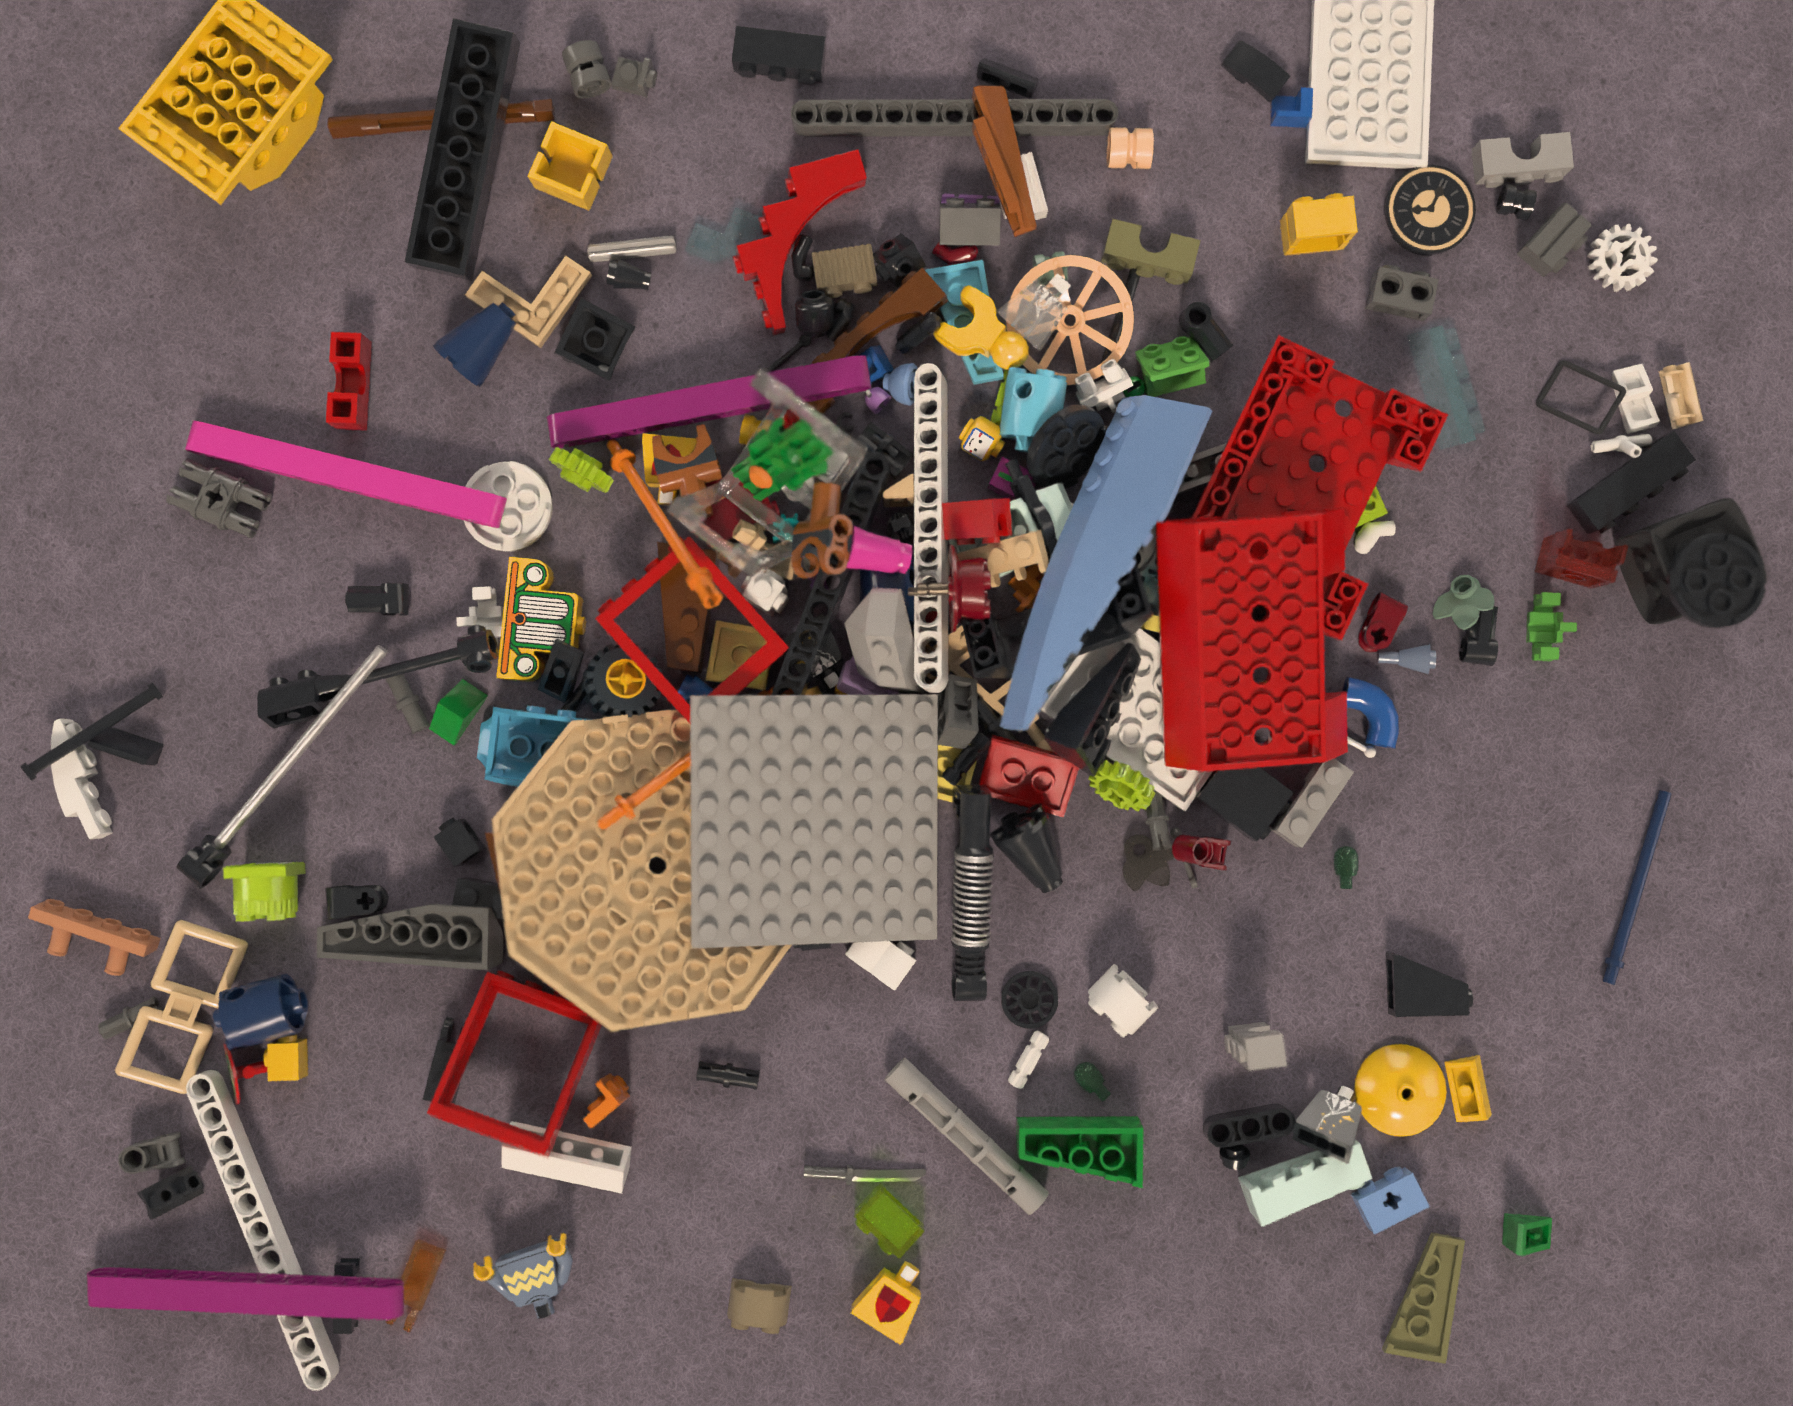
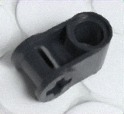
[325,885,389,919]

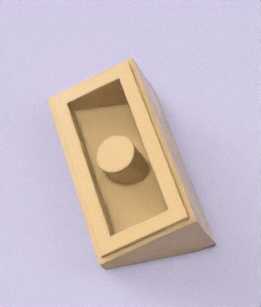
[883,474,914,508]

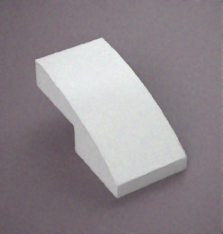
[1612,364,1660,434]

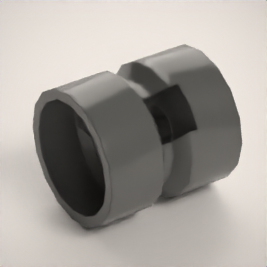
[562,40,612,98]

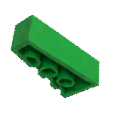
[1016,1116,1144,1188]

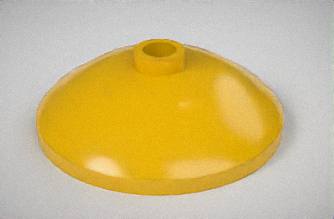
[1354,1044,1447,1136]

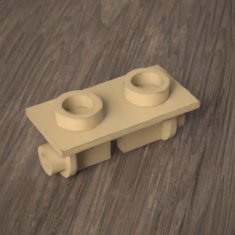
[1659,362,1703,429]

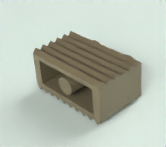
[812,244,877,298]

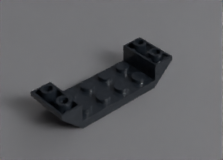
[961,559,1152,678]

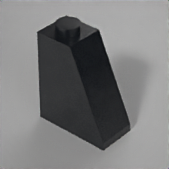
[1386,952,1473,1017]

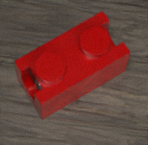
[942,498,1012,545]

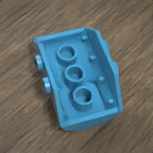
[477,705,594,788]

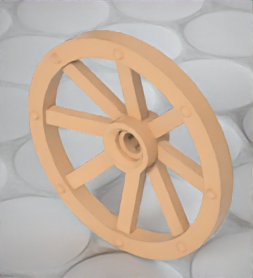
[1006,255,1134,385]

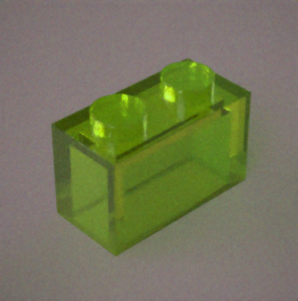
[854,1183,925,1259]

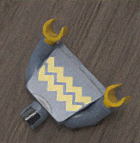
[473,1233,573,1319]

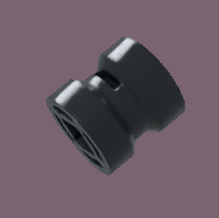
[1496,183,1537,221]

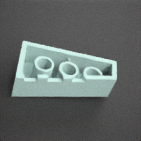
[1238,1140,1372,1227]

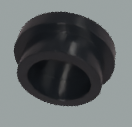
[1219,1144,1250,1170]

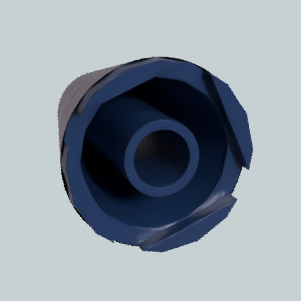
[433,302,517,387]

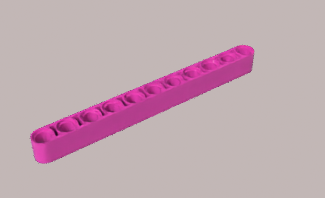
[185,420,507,529]

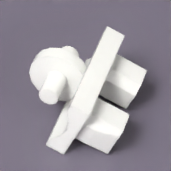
[1075,359,1133,413]

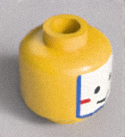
[959,416,1005,461]

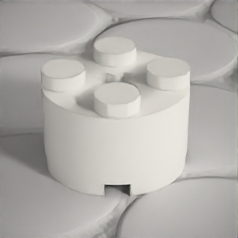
[1088,964,1158,1037]

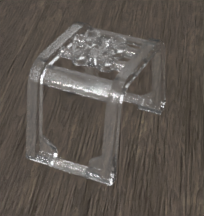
[668,370,867,578]

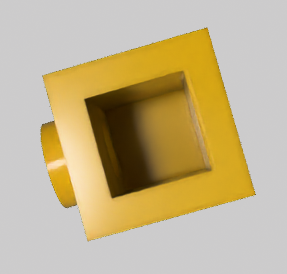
[263,1034,308,1081]

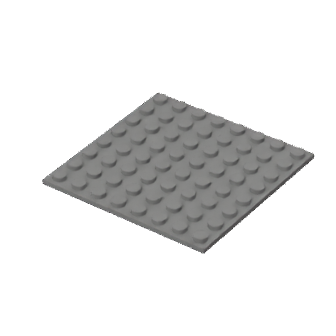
[690,694,938,948]

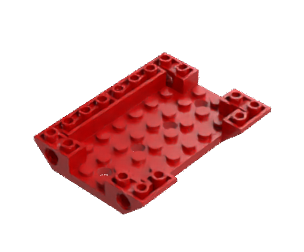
[1192,335,1448,641]
[1156,507,1348,772]

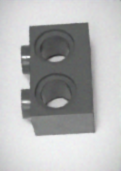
[1365,265,1439,321]
[936,674,978,750]

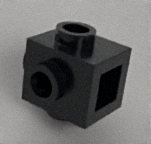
[873,233,926,287]

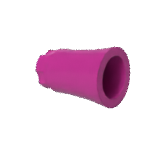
[846,525,912,574]

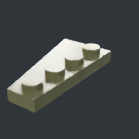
[1382,1232,1465,1364]

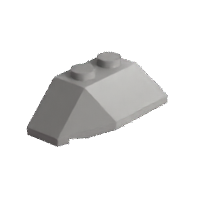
[845,588,926,694]

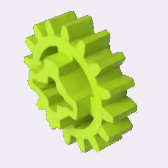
[549,447,614,493]
[1088,760,1155,811]

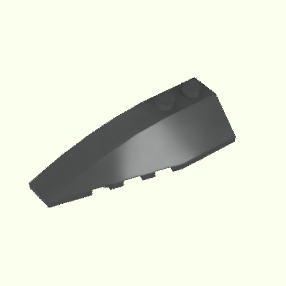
[317,904,503,970]

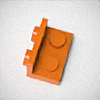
[583,1073,630,1128]

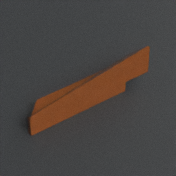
[972,85,1037,238]

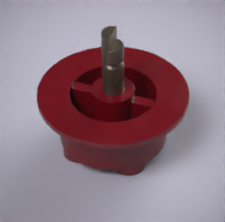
[908,545,991,632]

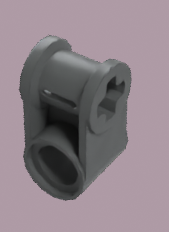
[118,1132,186,1174]

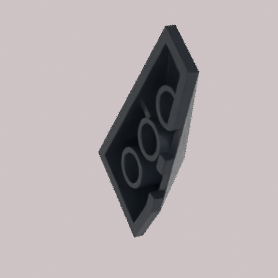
[1044,643,1141,777]

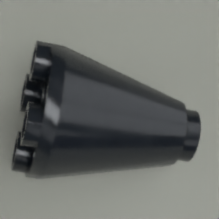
[990,803,1063,893]

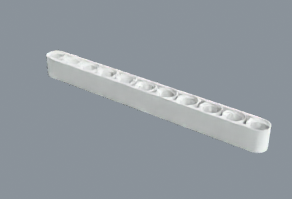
[914,363,948,694]
[186,1070,339,1391]

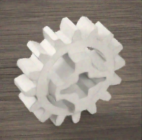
[1587,224,1657,292]

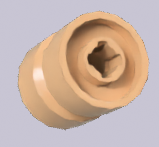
[1107,127,1154,169]

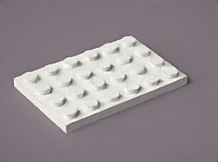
[1305,0,1434,169]
[1040,629,1213,811]

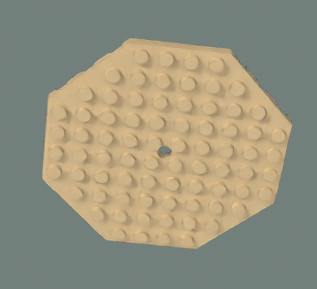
[492,710,792,1031]

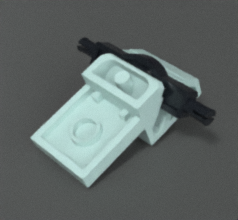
[949,459,1072,577]

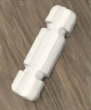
[1008,1031,1049,1089]

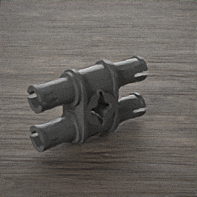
[166,458,272,539]

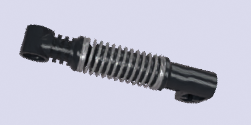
[951,785,994,1001]

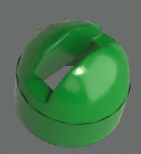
[1122,376,1145,398]

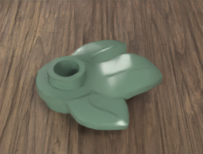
[1433,575,1495,630]

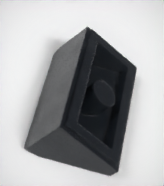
[977,58,1039,99]
[88,727,163,765]

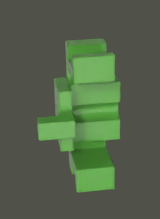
[1526,592,1577,661]

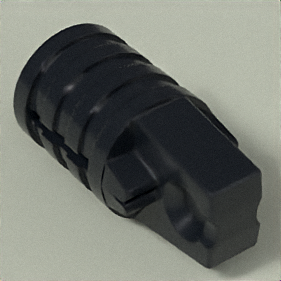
[887,513,914,543]

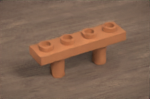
[28,899,161,976]

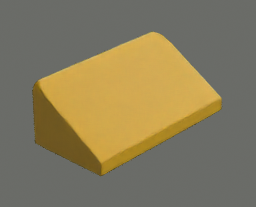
[1444,1055,1492,1122]

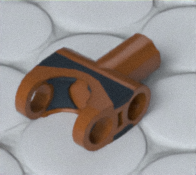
[652,424,723,521]
[791,482,853,578]

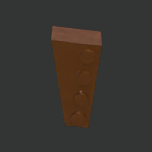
[657,542,720,674]

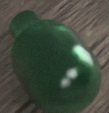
[1334,846,1359,889]
[1074,1062,1111,1102]

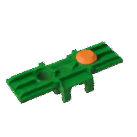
[731,418,834,501]

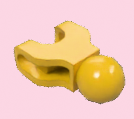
[933,285,1029,370]

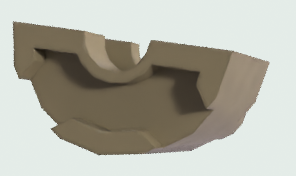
[727,1278,792,1334]

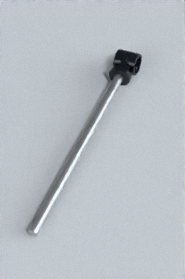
[177,645,388,889]

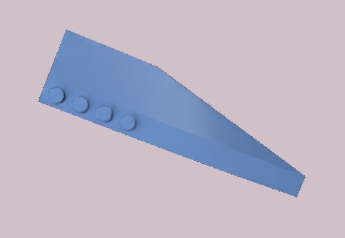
[1000,395,1212,730]

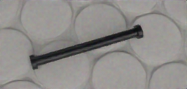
[20,682,163,781]

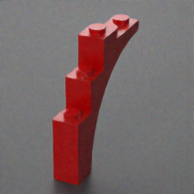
[732,149,867,336]

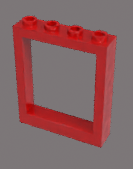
[595,536,789,724]
[427,970,602,1159]

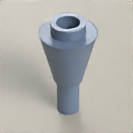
[1378,644,1436,674]

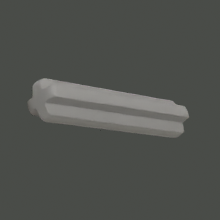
[587,235,677,262]

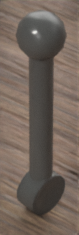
[1170,827,1198,889]

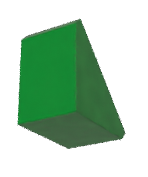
[429,679,488,746]
[1502,1213,1552,1256]

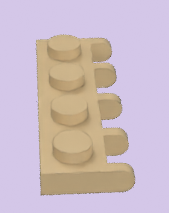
[932,530,1049,588]

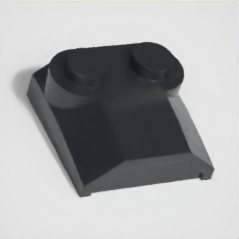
[554,298,635,381]

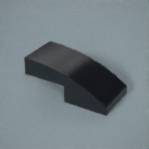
[1221,40,1290,102]

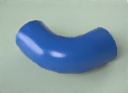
[1342,677,1399,749]

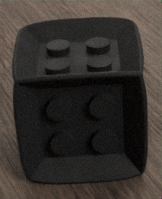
[1615,498,1767,624]

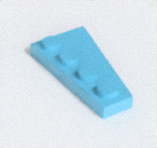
[925,260,1004,385]

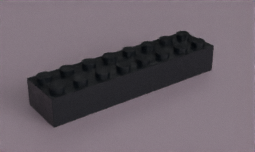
[405,18,521,281]

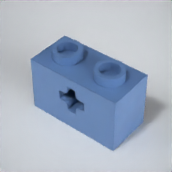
[1351,1167,1430,1234]

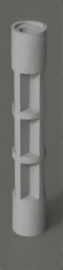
[884,1057,1049,1215]

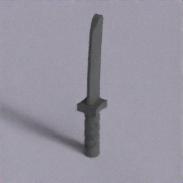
[803,1165,926,1185]

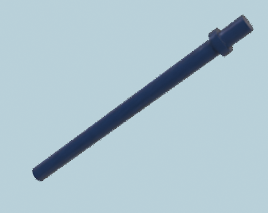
[1602,790,1672,985]

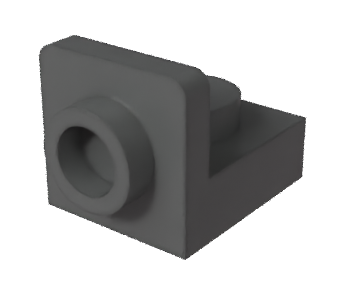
[612,57,657,97]

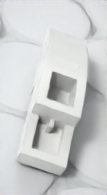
[51,719,113,839]

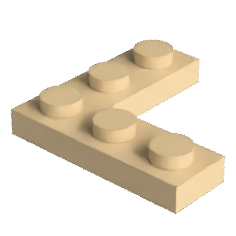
[465,256,592,348]

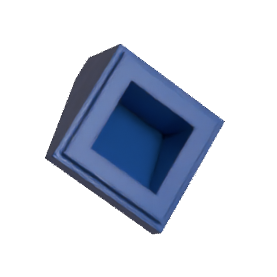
[858,345,894,384]

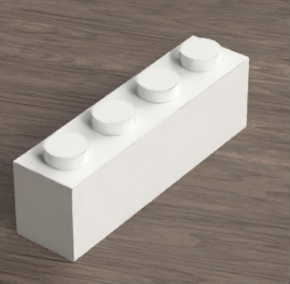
[502,1121,631,1193]

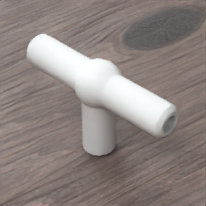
[1591,434,1652,458]

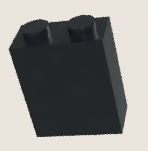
[1195,767,1293,842]

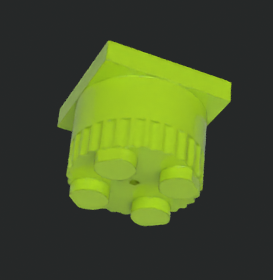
[223,862,305,922]

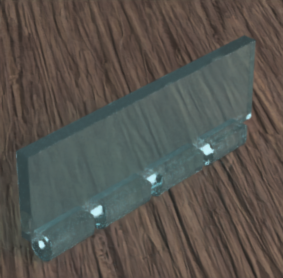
[1407,325,1486,450]

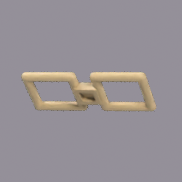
[115,920,248,1094]

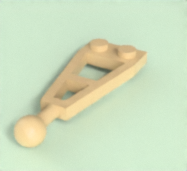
[933,625,1054,752]

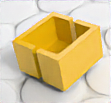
[527,121,613,211]
[1280,193,1358,256]

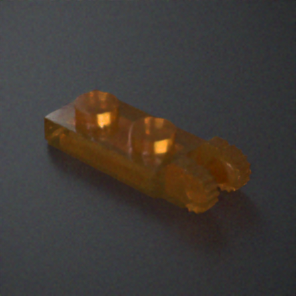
[386,1239,447,1332]

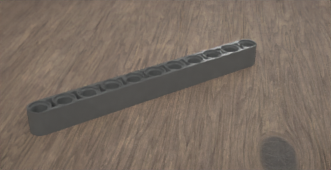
[791,99,1119,137]

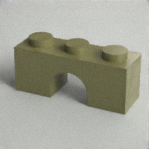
[1101,219,1201,285]

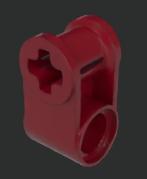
[1358,592,1408,653]
[1172,834,1231,871]

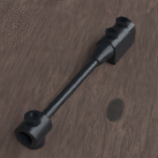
[257,625,499,729]

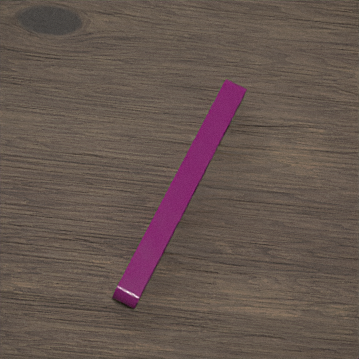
[546,356,871,448]
[87,1267,404,1320]

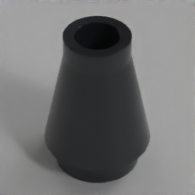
[606,259,652,290]

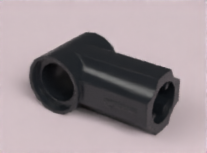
[1179,302,1234,363]
[345,583,409,616]
[1459,606,1498,666]

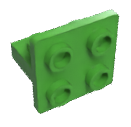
[1135,336,1210,397]

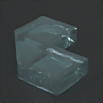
[685,207,760,264]

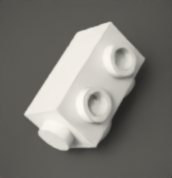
[741,569,789,616]

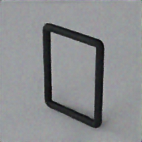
[1536,360,1626,435]

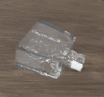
[997,273,1071,351]

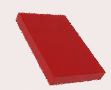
[978,735,1079,818]

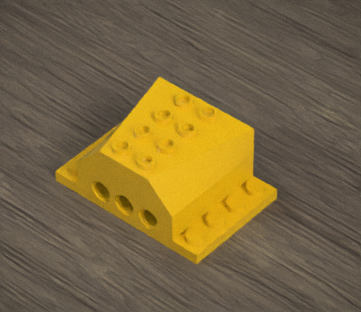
[118,0,333,205]

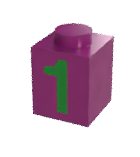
[988,457,1036,501]

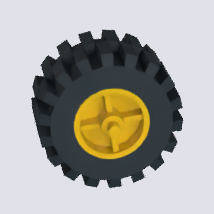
[582,643,663,718]

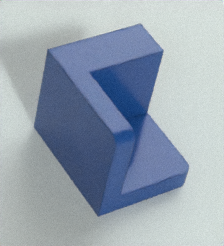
[1271,87,1313,128]

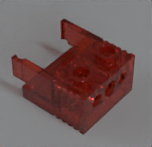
[1534,528,1628,589]

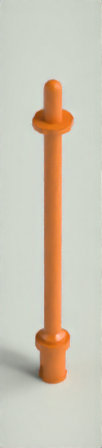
[607,439,722,608]
[597,685,794,829]

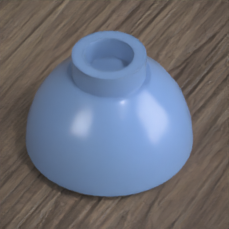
[883,363,918,406]

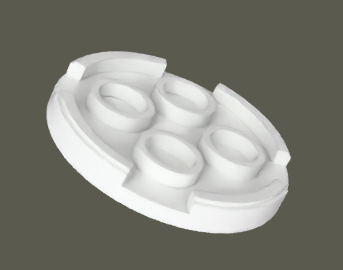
[465,461,553,551]

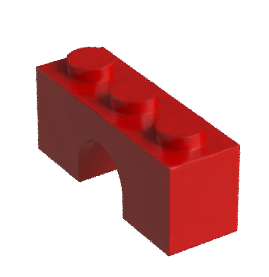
[326,332,372,431]

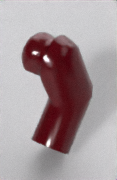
[932,242,978,266]

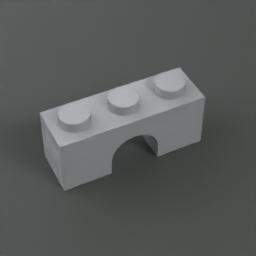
[1471,132,1574,188]
[1272,758,1354,848]
[1224,1022,1287,1071]

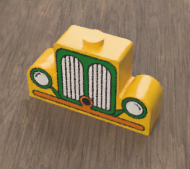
[496,557,586,682]

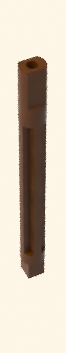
[327,99,555,139]

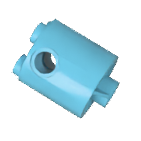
[1000,367,1067,453]

